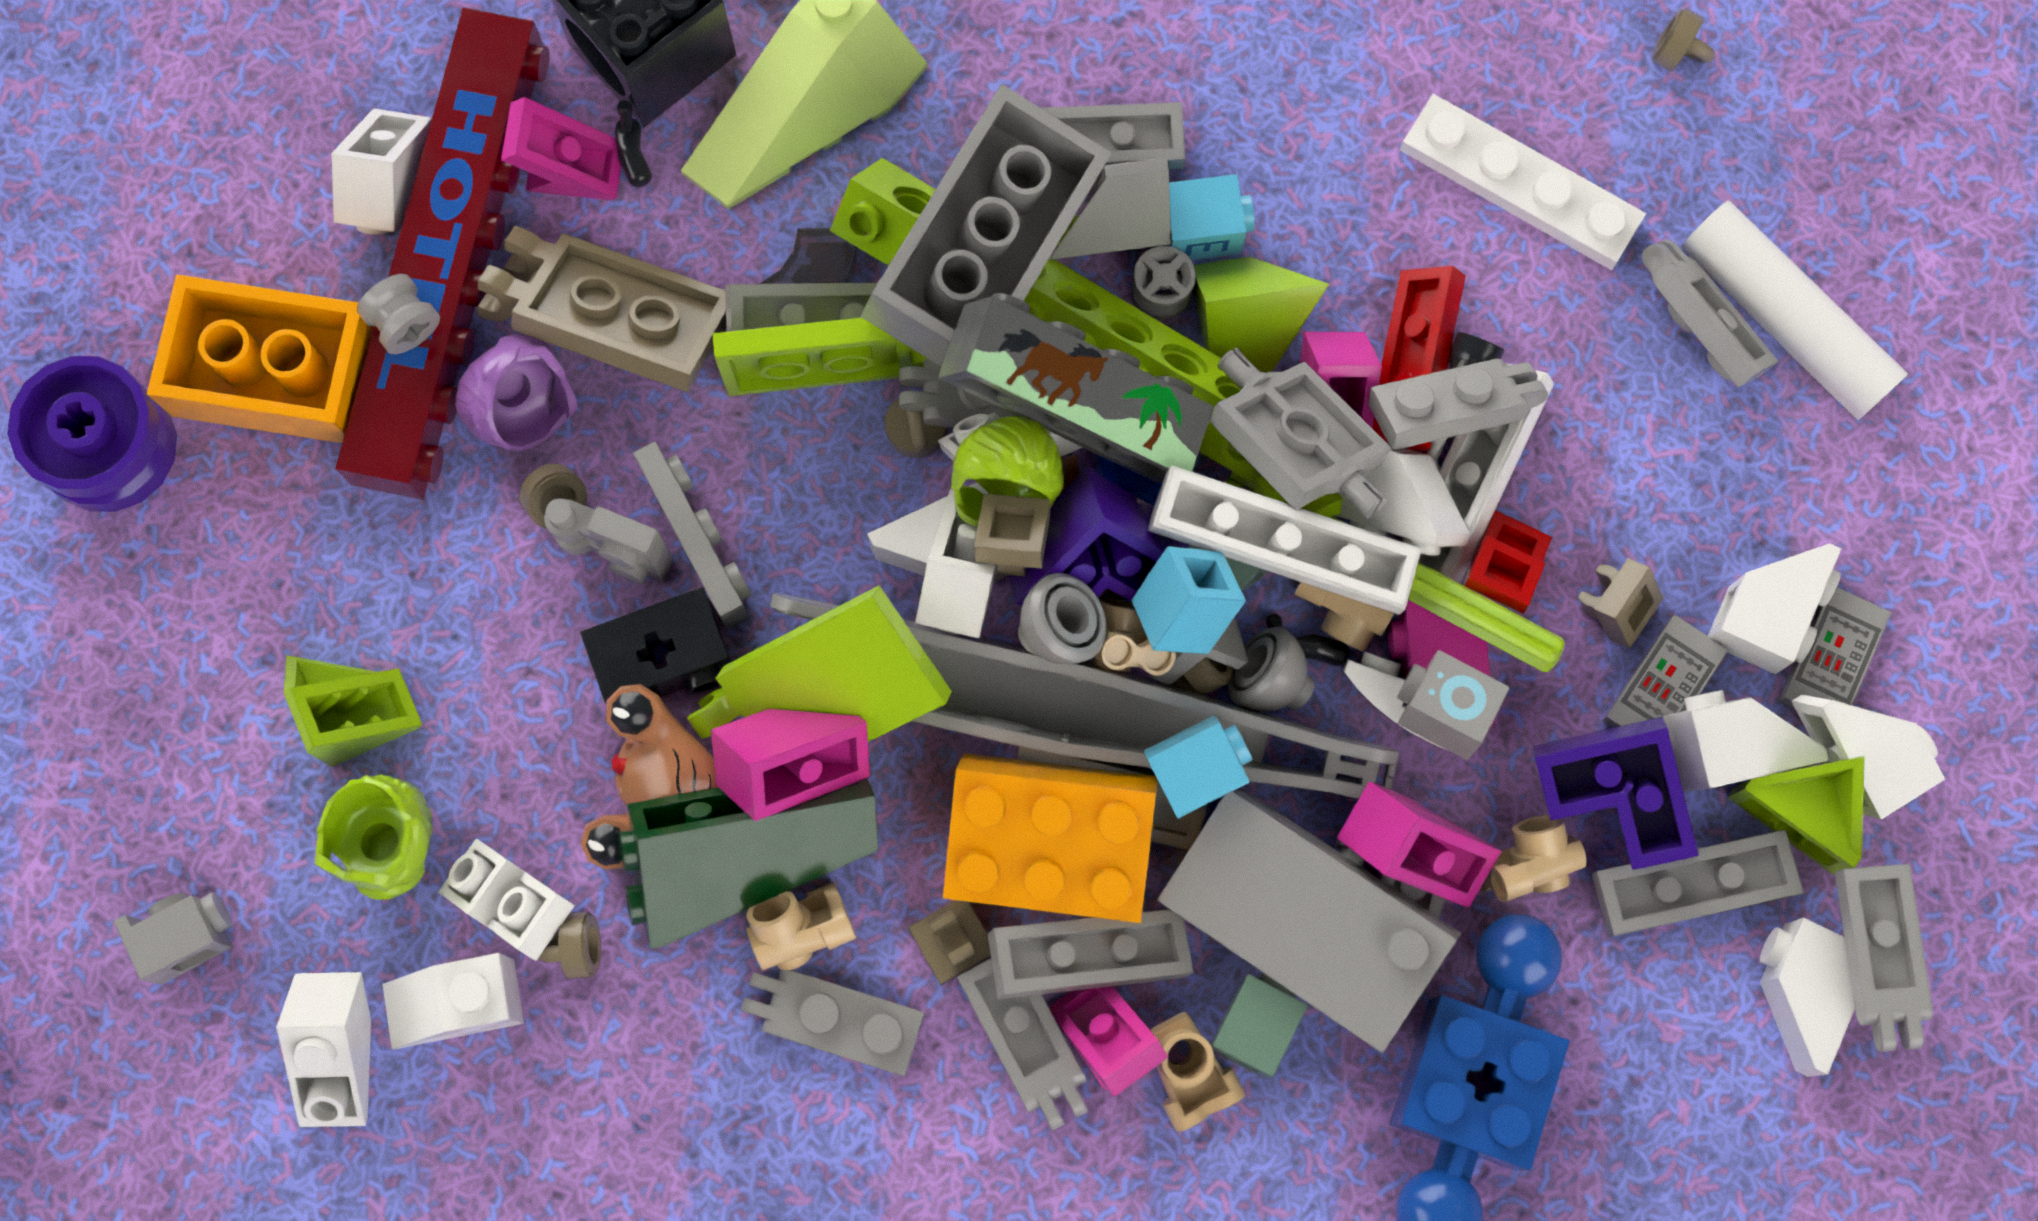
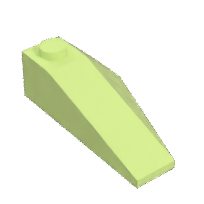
[681,0,928,209]

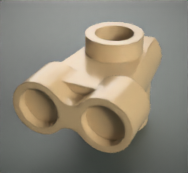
[1294,582,1394,652]
[1093,598,1176,676]
[1480,815,1586,902]
[746,882,857,970]
[1149,1012,1246,1132]

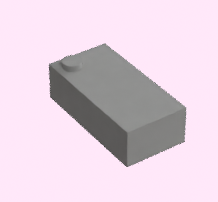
[860,84,1112,367]
[1157,787,1462,1053]

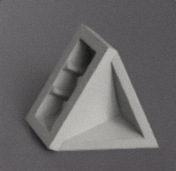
[1048,157,1171,260]

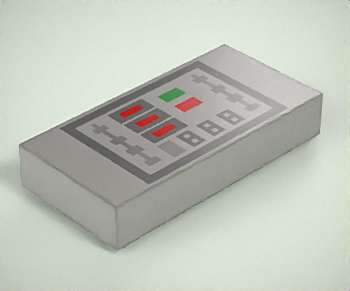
[1778,587,1892,709]
[1602,614,1728,728]

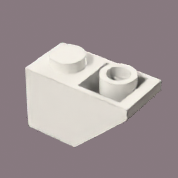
[1336,442,1470,555]
[1708,543,1841,674]
[276,972,371,1127]

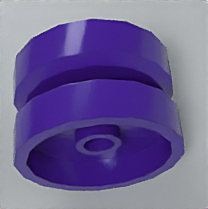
[7,356,177,512]

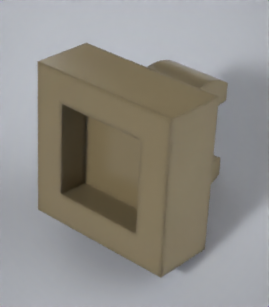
[974,494,1051,576]
[1578,558,1664,648]
[908,900,991,986]

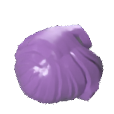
[455,334,578,451]

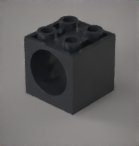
[551,0,737,128]

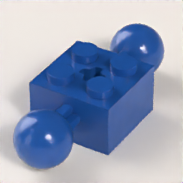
[1389,914,1570,1221]

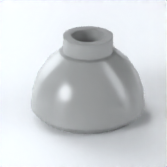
[1018,573,1107,664]
[1228,626,1315,712]

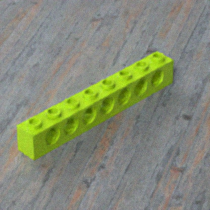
[830,158,1261,484]

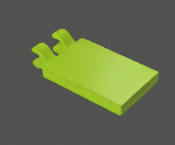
[712,317,927,396]
[687,585,952,742]

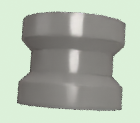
[1131,246,1196,320]
[357,274,440,355]

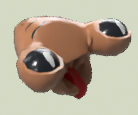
[580,684,718,870]

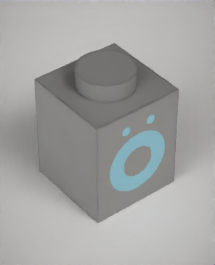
[1396,650,1510,761]

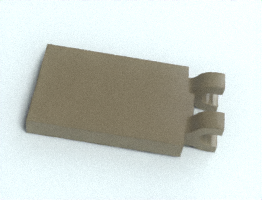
[477,226,726,392]

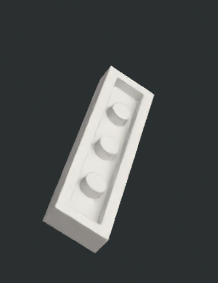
[1400,94,1646,270]

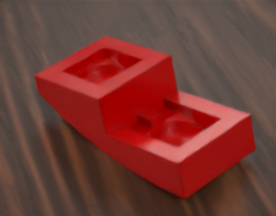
[1464,510,1552,614]

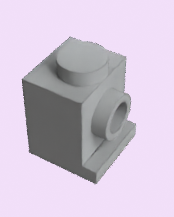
[113,892,233,985]

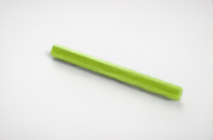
[1225,472,1565,672]

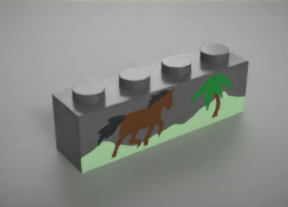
[938,293,1214,483]

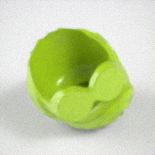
[951,416,1064,526]
[314,774,433,900]

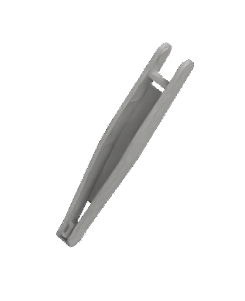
[770,593,1400,799]

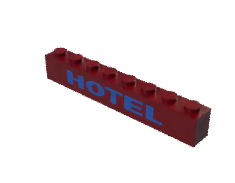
[335,7,550,500]

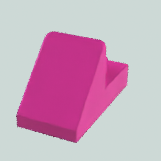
[501,97,621,200]
[1048,986,1168,1097]

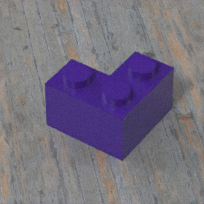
[1008,467,1190,607]
[1534,717,1699,870]

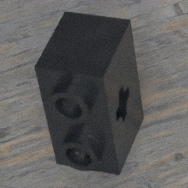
[580,587,732,704]

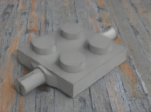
[1209,348,1391,519]

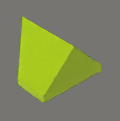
[1193,257,1329,373]
[284,655,423,767]
[1727,756,1865,876]

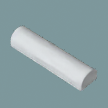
[1681,200,1908,420]
[1418,363,1554,584]
[1148,465,1422,615]

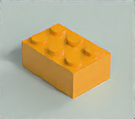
[147,274,374,443]
[943,753,1158,923]

